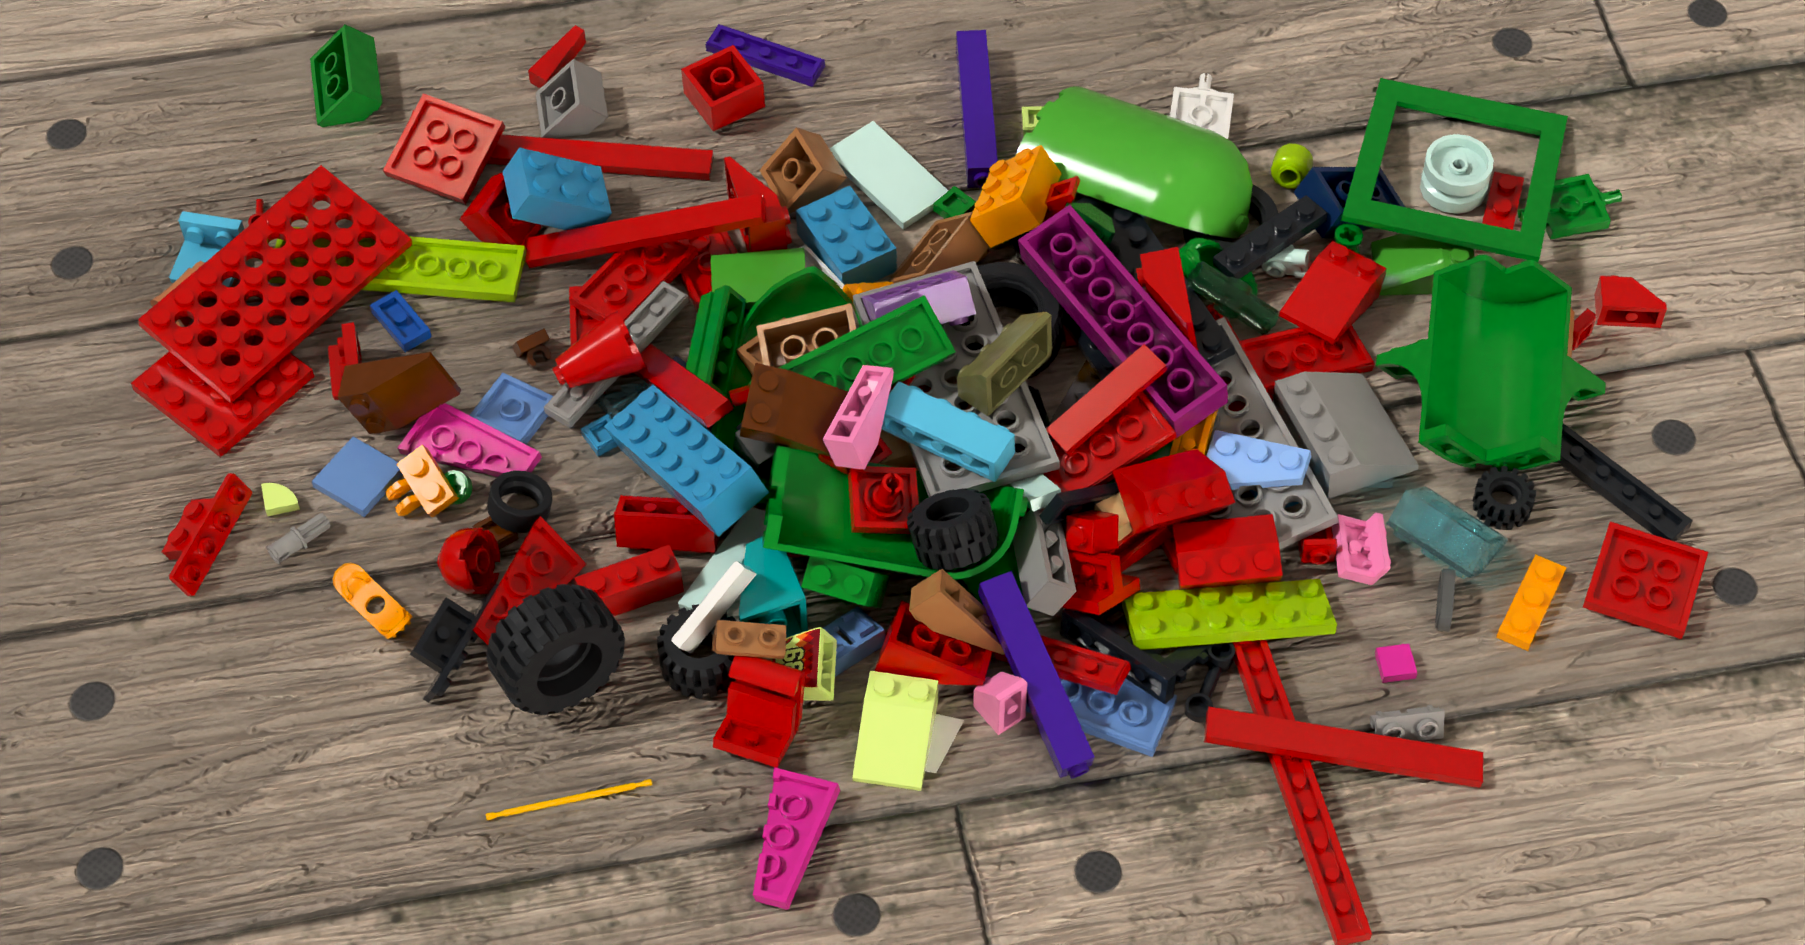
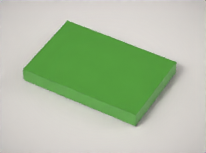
[711,248,806,309]

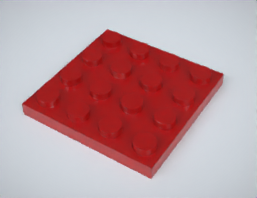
[131,316,315,458]

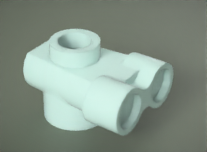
[1262,245,1312,278]

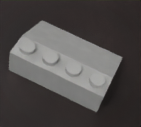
[1274,372,1419,499]

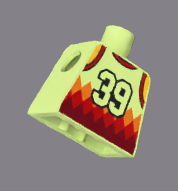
[771,627,837,701]

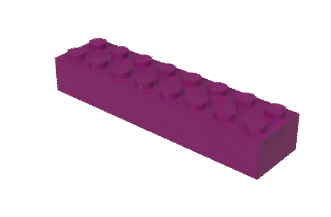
[1018,205,1228,439]

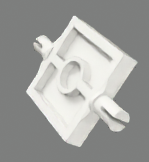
[1170,73,1234,139]

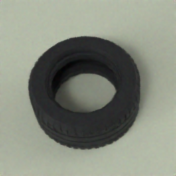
[959,262,1063,380]

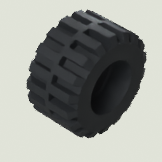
[907,489,999,570]
[657,604,736,699]

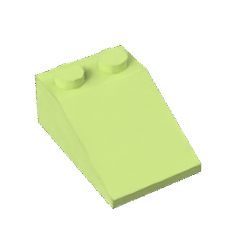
[852,671,938,791]

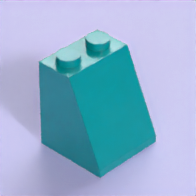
[739,536,808,638]

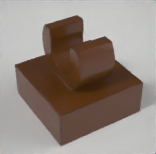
[512,328,551,368]

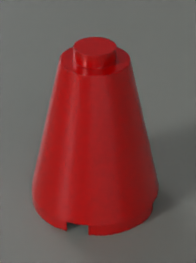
[552,311,646,388]

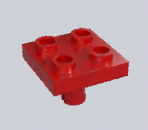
[848,466,919,534]

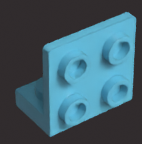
[169,211,244,287]

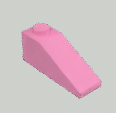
[823,365,894,470]

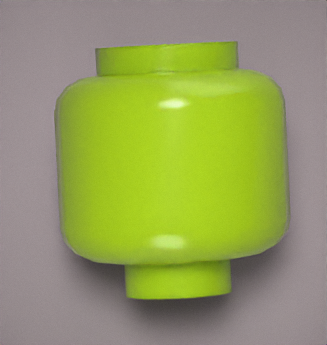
[1271,143,1313,189]

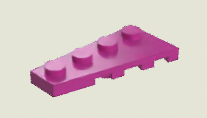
[398,403,542,477]
[753,767,841,910]

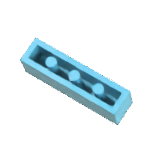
[881,381,1015,482]

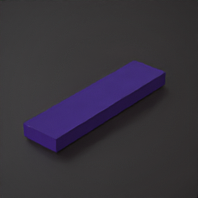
[705,24,825,87]

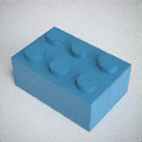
[502,147,612,230]
[796,186,897,285]

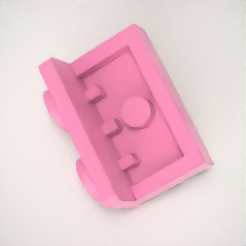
[1332,512,1391,585]

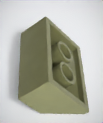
[957,312,1052,417]

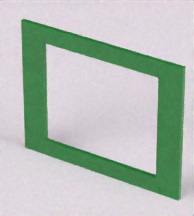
[1341,78,1568,263]

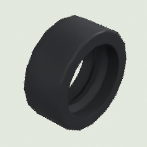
[487,470,552,533]

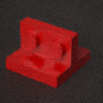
[1062,549,1141,615]

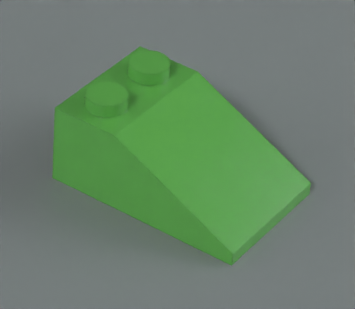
[1370,233,1475,295]

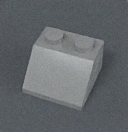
[536,59,608,139]

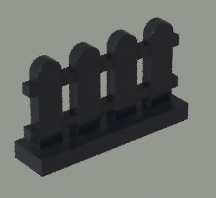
[1060,602,1209,704]

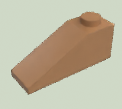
[909,569,1005,655]

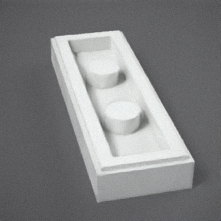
[671,561,757,653]

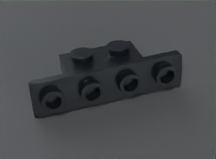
[410,584,498,703]

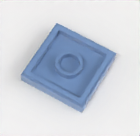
[470,373,553,445]
[312,436,403,517]

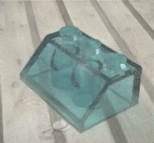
[1386,486,1509,579]

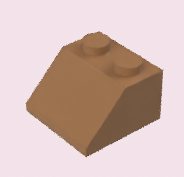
[759,127,847,214]

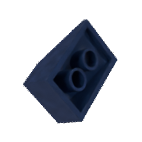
[1294,167,1405,238]

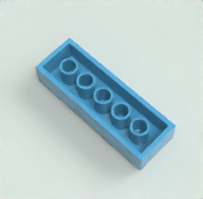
[604,385,769,537]

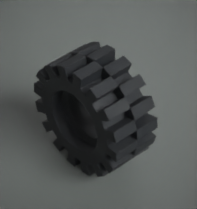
[1472,466,1536,530]

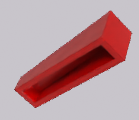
[528,25,586,88]
[1105,526,1173,572]

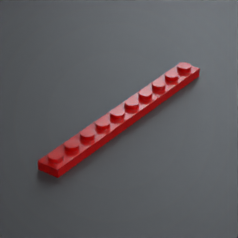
[1232,640,1372,945]

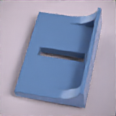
[823,606,886,677]

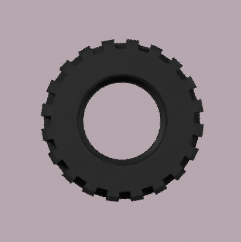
[486,584,625,715]

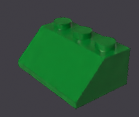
[310,24,382,127]

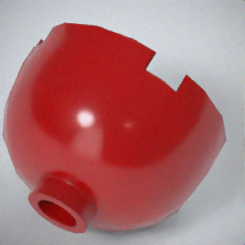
[437,528,500,594]

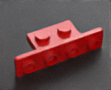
[162,473,252,596]

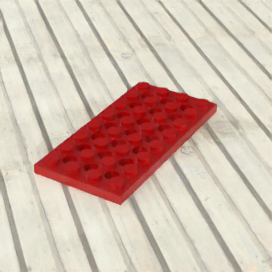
[138,165,412,403]

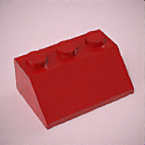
[1113,449,1236,535]
[1172,514,1283,590]

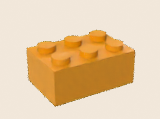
[970,145,1061,248]

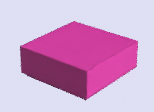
[1375,643,1417,683]

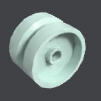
[1420,134,1494,214]

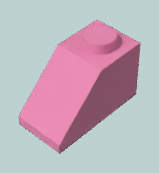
[973,672,1027,735]

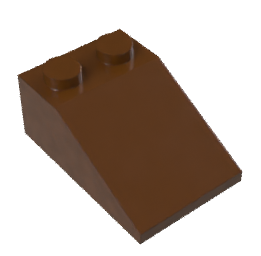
[337,352,461,434]
[739,363,848,457]

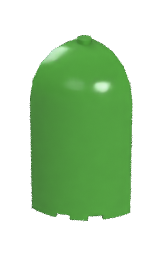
[1015,86,1253,238]

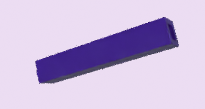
[956,30,998,188]
[978,571,1095,779]

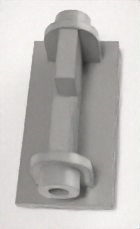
[1370,705,1445,741]

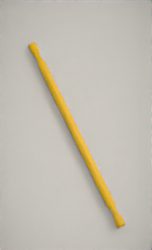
[486,779,652,820]

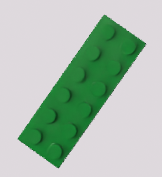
[748,295,956,392]

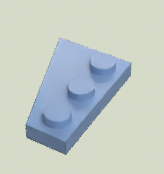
[1206,430,1312,490]

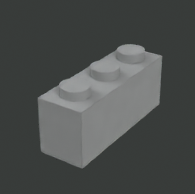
[1012,509,1076,616]

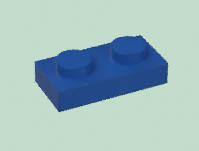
[370,290,432,352]

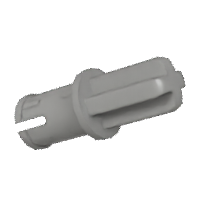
[266,513,331,564]

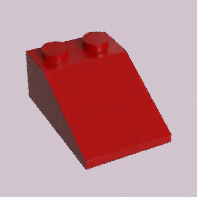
[724,156,792,252]
[1279,241,1387,345]
[1136,247,1198,351]
[875,600,992,686]

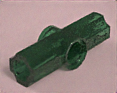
[1187,261,1279,335]

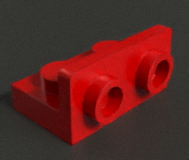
[328,322,362,400]

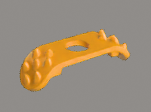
[333,562,413,639]

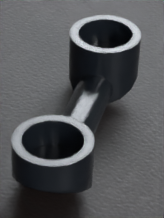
[1184,642,1235,723]

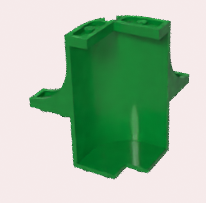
[1376,255,1606,471]

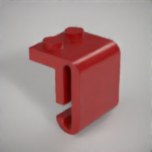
[713,656,805,768]

